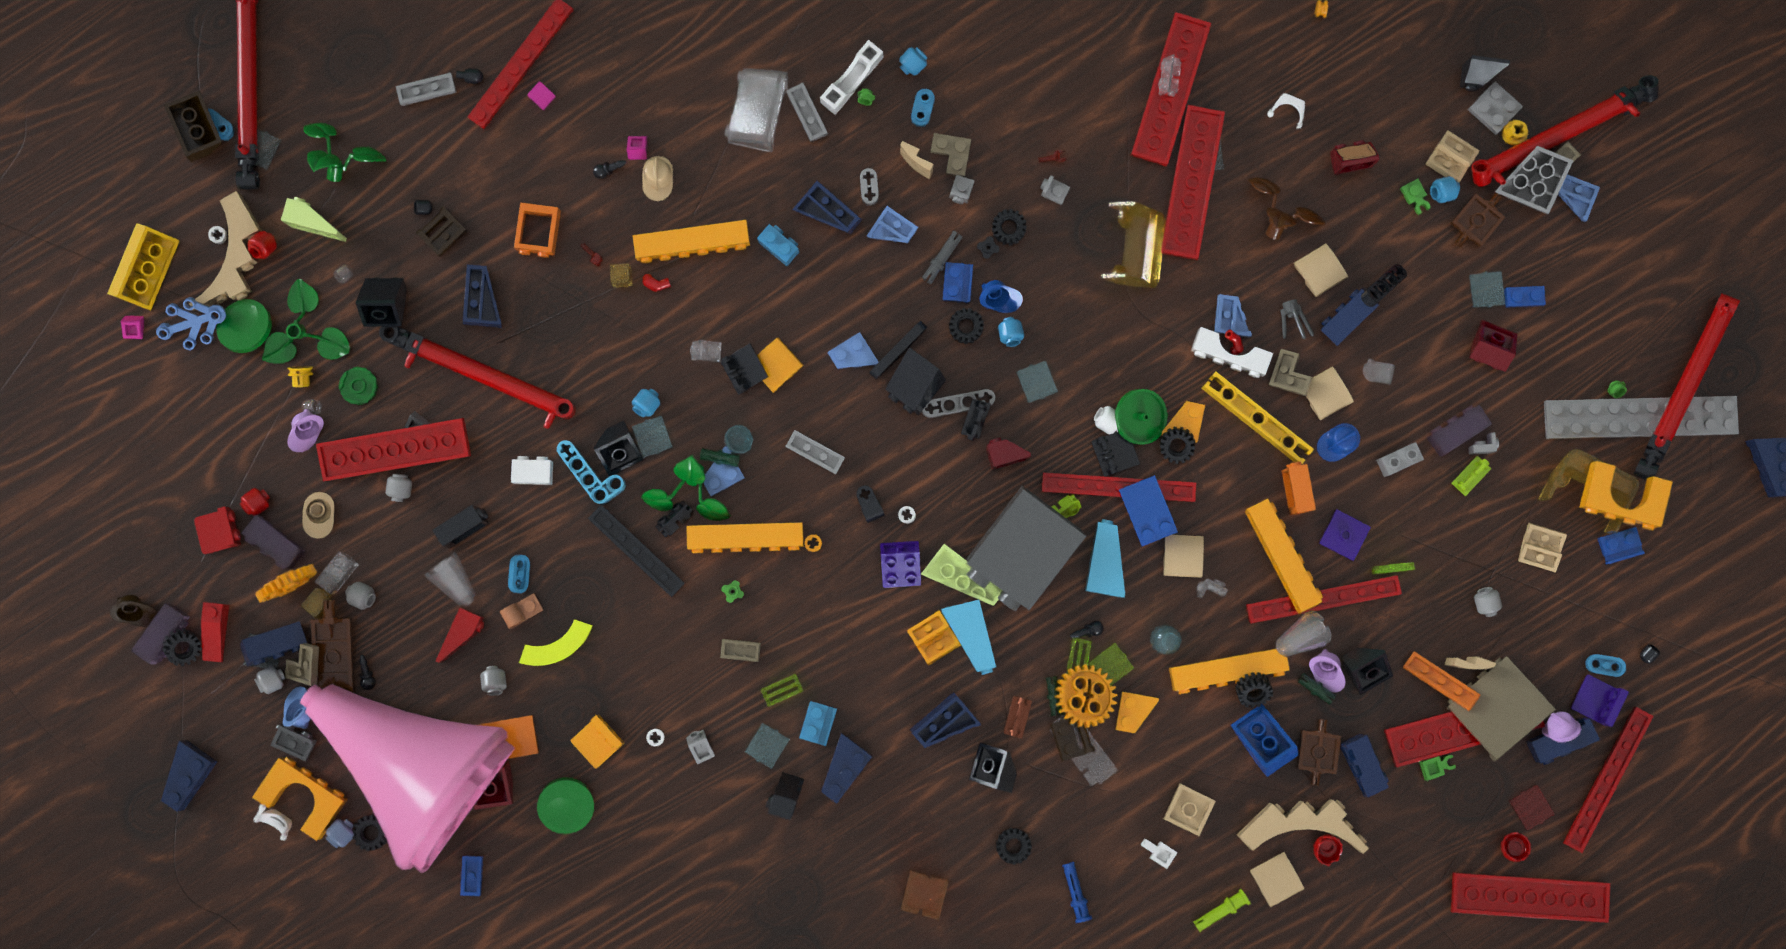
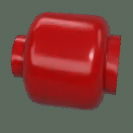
[247,231,277,259]
[240,488,270,516]

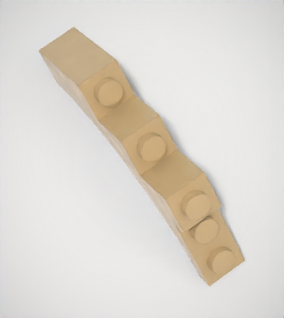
[189,191,262,313]
[1237,799,1369,854]

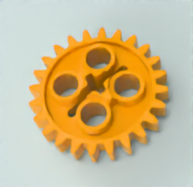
[255,564,317,603]
[1054,664,1117,728]

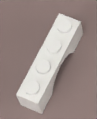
[820,40,883,115]
[1191,327,1273,378]

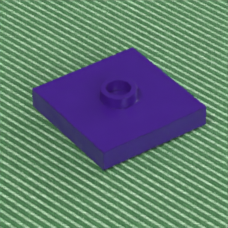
[1318,509,1371,561]

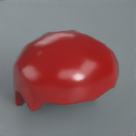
[1501,832,1531,862]
[1313,834,1343,866]

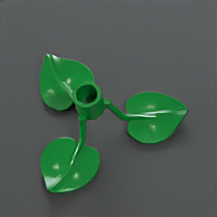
[303,123,386,182]
[262,279,350,364]
[641,455,731,521]

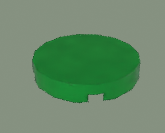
[339,367,378,405]

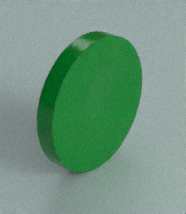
[216,299,272,353]
[1115,389,1168,445]
[537,778,594,834]

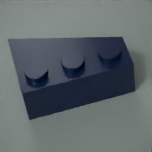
[792,181,863,234]
[463,264,502,328]

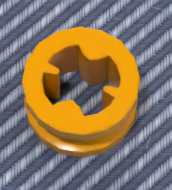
[1315,0,1328,18]
[805,535,822,552]

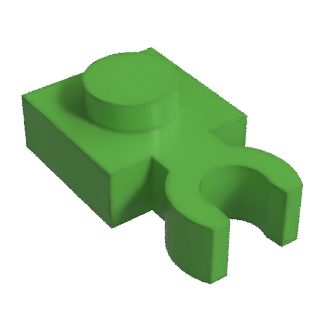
[1400,179,1431,215]
[1419,755,1456,781]

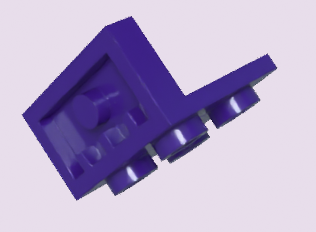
[880,541,921,588]
[1571,675,1629,727]

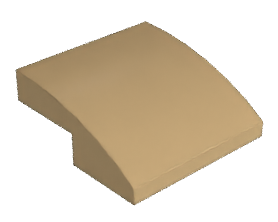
[1426,130,1479,183]
[900,141,934,179]
[1294,244,1348,297]
[1306,367,1353,420]
[1518,523,1567,572]
[1163,535,1204,578]
[1444,657,1496,669]
[1250,852,1304,908]

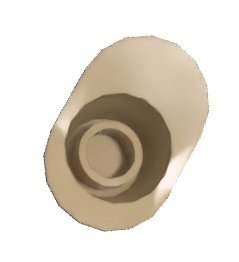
[642,156,673,201]
[302,492,334,538]

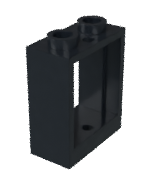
[432,505,489,548]

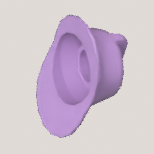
[287,409,324,452]
[1309,649,1346,692]
[1542,712,1581,742]

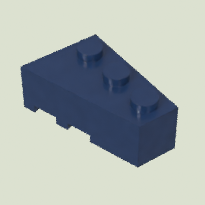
[1321,287,1379,346]
[1745,438,1786,497]
[240,621,307,667]
[910,692,981,748]
[1526,717,1600,765]
[821,733,872,804]
[1340,734,1389,798]
[161,740,218,812]

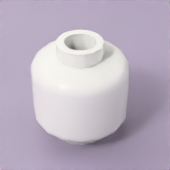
[1094,406,1118,434]

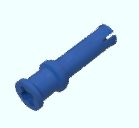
[1062,862,1092,923]

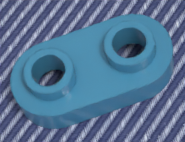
[911,89,934,127]
[208,109,235,140]
[508,555,530,593]
[1585,654,1626,677]

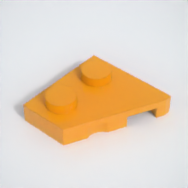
[1161,401,1205,443]
[1115,692,1159,733]

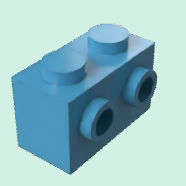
[757,224,799,266]

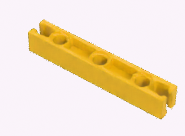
[1201,372,1314,464]

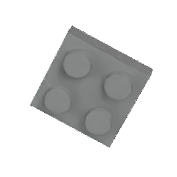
[1468,81,1523,135]

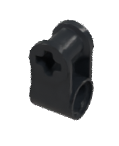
[856,485,885,523]

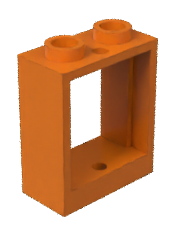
[514,203,561,258]
[1281,462,1316,515]

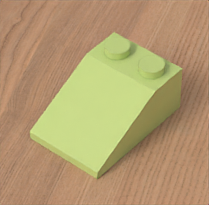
[281,197,347,242]

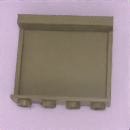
[1446,656,1556,762]

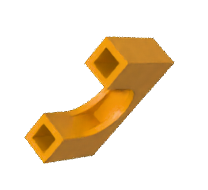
[1580,461,1672,530]
[252,756,347,841]

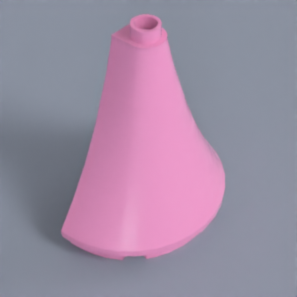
[300,684,515,873]

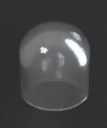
[333,264,353,284]
[301,399,322,414]

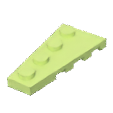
[921,544,1002,606]

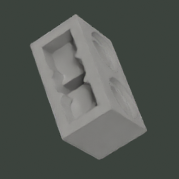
[1376,442,1424,477]

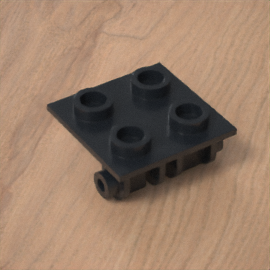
[720,343,769,395]
[1091,432,1140,477]

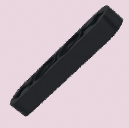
[1361,264,1407,307]
[869,321,928,380]

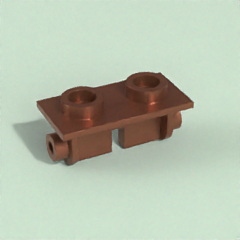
[1003,696,1032,738]

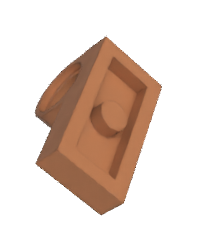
[500,593,544,629]

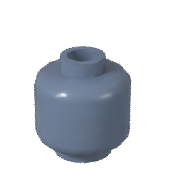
[326,819,355,848]

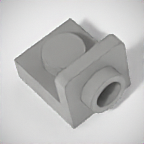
[949,175,975,204]
[1040,175,1070,205]
[1468,432,1499,455]
[686,730,715,764]

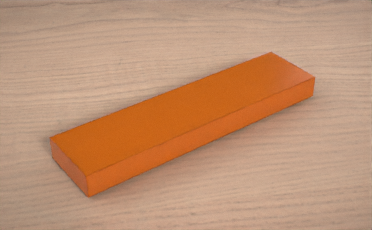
[1403,651,1481,712]

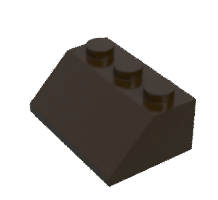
[164,91,223,162]

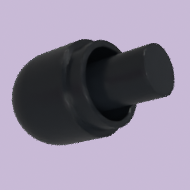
[456,68,483,84]

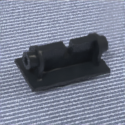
[961,399,991,441]
[655,500,694,538]

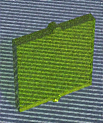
[1088,643,1134,686]

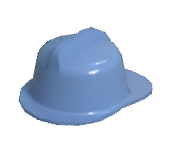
[283,686,311,729]

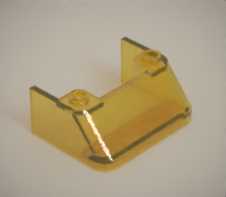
[1101,202,1165,288]
[1538,449,1639,534]

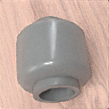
[385,474,412,502]
[345,582,376,610]
[1474,587,1502,617]
[254,666,285,694]
[480,666,507,696]

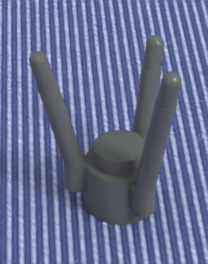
[1280,299,1314,339]

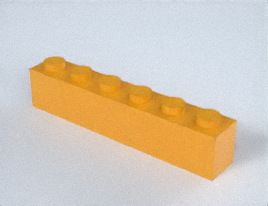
[633,220,750,263]
[1245,499,1322,614]
[687,523,804,553]
[1169,647,1290,694]

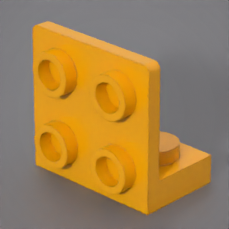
[571,714,625,769]

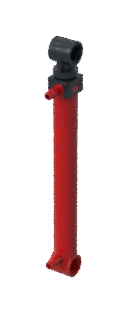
[235,0,260,190]
[1472,75,1659,186]
[1633,293,1740,481]
[379,326,576,429]

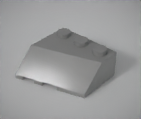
[1495,146,1574,214]

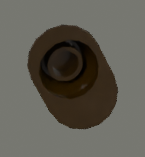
[110,595,158,627]

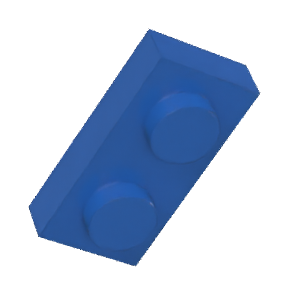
[1504,286,1546,307]
[460,855,483,896]

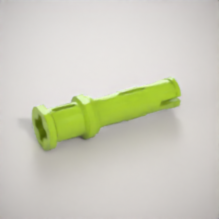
[1193,889,1251,932]

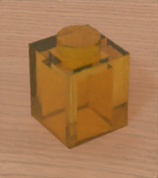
[610,263,633,287]
[301,588,332,619]

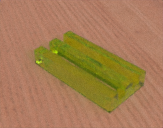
[1372,562,1415,575]
[1066,638,1092,675]
[760,674,803,707]

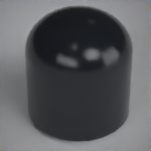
[414,200,433,215]
[1640,644,1660,664]

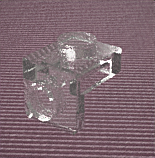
[690,340,721,362]
[1363,359,1395,385]
[1196,579,1228,598]

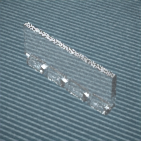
[1049,713,1118,786]

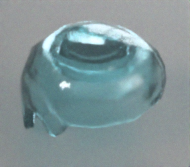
[724,425,754,454]
[1150,625,1182,655]

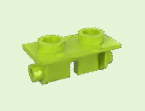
[1451,456,1491,496]
[1052,494,1082,518]

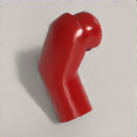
[643,274,671,292]
[1225,330,1244,356]

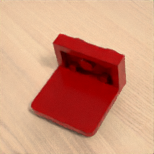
[194,507,241,554]

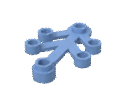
[156,297,226,350]

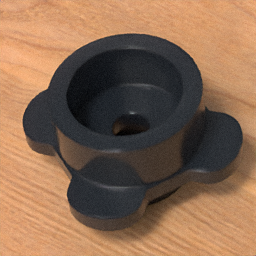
[977,236,1000,259]

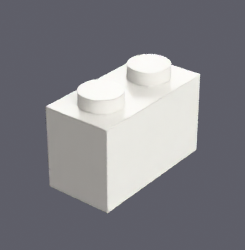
[511,456,553,485]

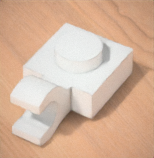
[1141,838,1177,869]

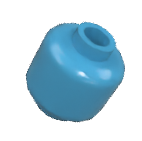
[899,47,928,76]
[1430,176,1460,203]
[998,317,1024,347]
[632,389,660,418]

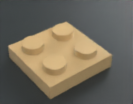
[1163,784,1216,836]

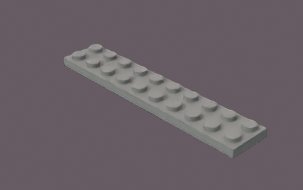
[1544,396,1739,439]

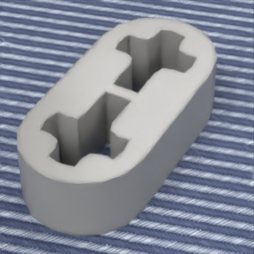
[860,168,878,205]

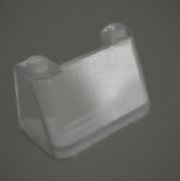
[725,68,789,152]

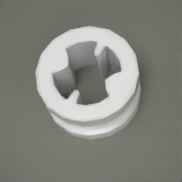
[208,226,227,244]
[898,506,916,524]
[646,729,665,746]

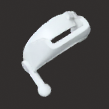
[1267,93,1305,129]
[254,804,292,841]

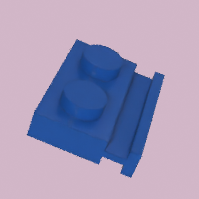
[943,262,973,303]
[1597,527,1645,565]

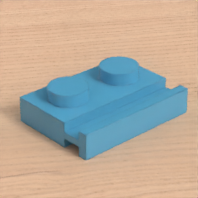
[799,701,837,746]

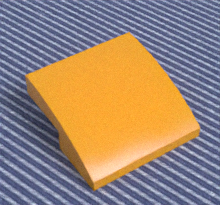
[757,337,803,392]
[907,610,961,666]

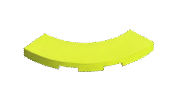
[519,620,593,666]

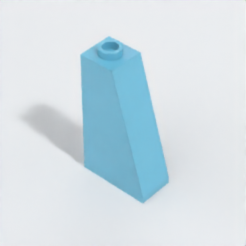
[1085,519,1125,598]
[941,600,996,675]

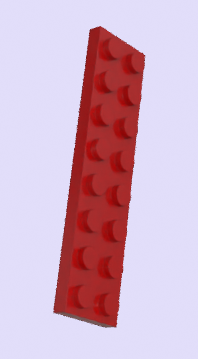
[1131,12,1211,167]
[1160,105,1225,260]
[316,418,471,482]
[1384,711,1545,768]
[1451,872,1610,923]

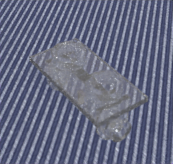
[1158,55,1181,97]

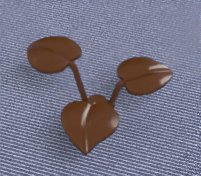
[1248,177,1326,240]

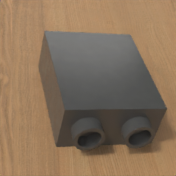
[966,485,1086,611]

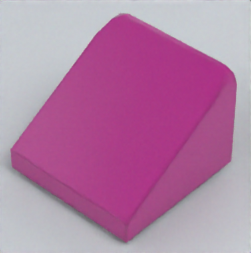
[528,81,556,110]
[627,136,647,160]
[121,316,144,339]

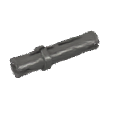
[921,231,963,284]

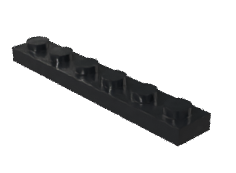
[588,505,685,597]

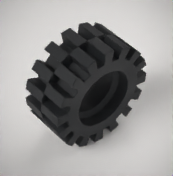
[992,209,1027,245]
[949,308,984,344]
[1160,426,1195,464]
[162,628,201,666]
[1235,672,1273,708]
[352,814,387,851]
[996,828,1032,864]

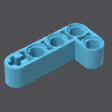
[557,440,626,505]

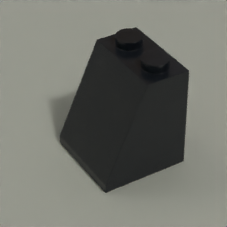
[356,277,407,327]
[886,348,946,416]

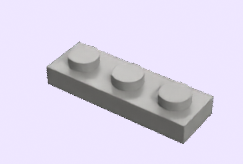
[396,73,457,106]
[786,83,828,142]
[785,430,845,475]

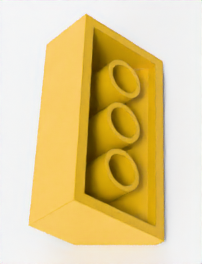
[107,223,180,311]

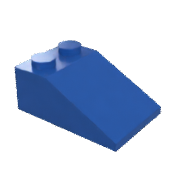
[1119,475,1178,546]
[1231,704,1298,777]

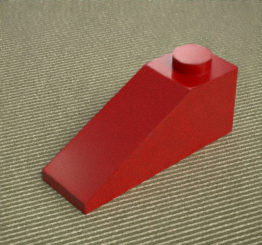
[201,602,229,662]
[436,608,485,663]

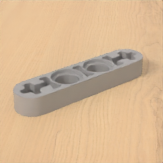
[922,389,995,418]

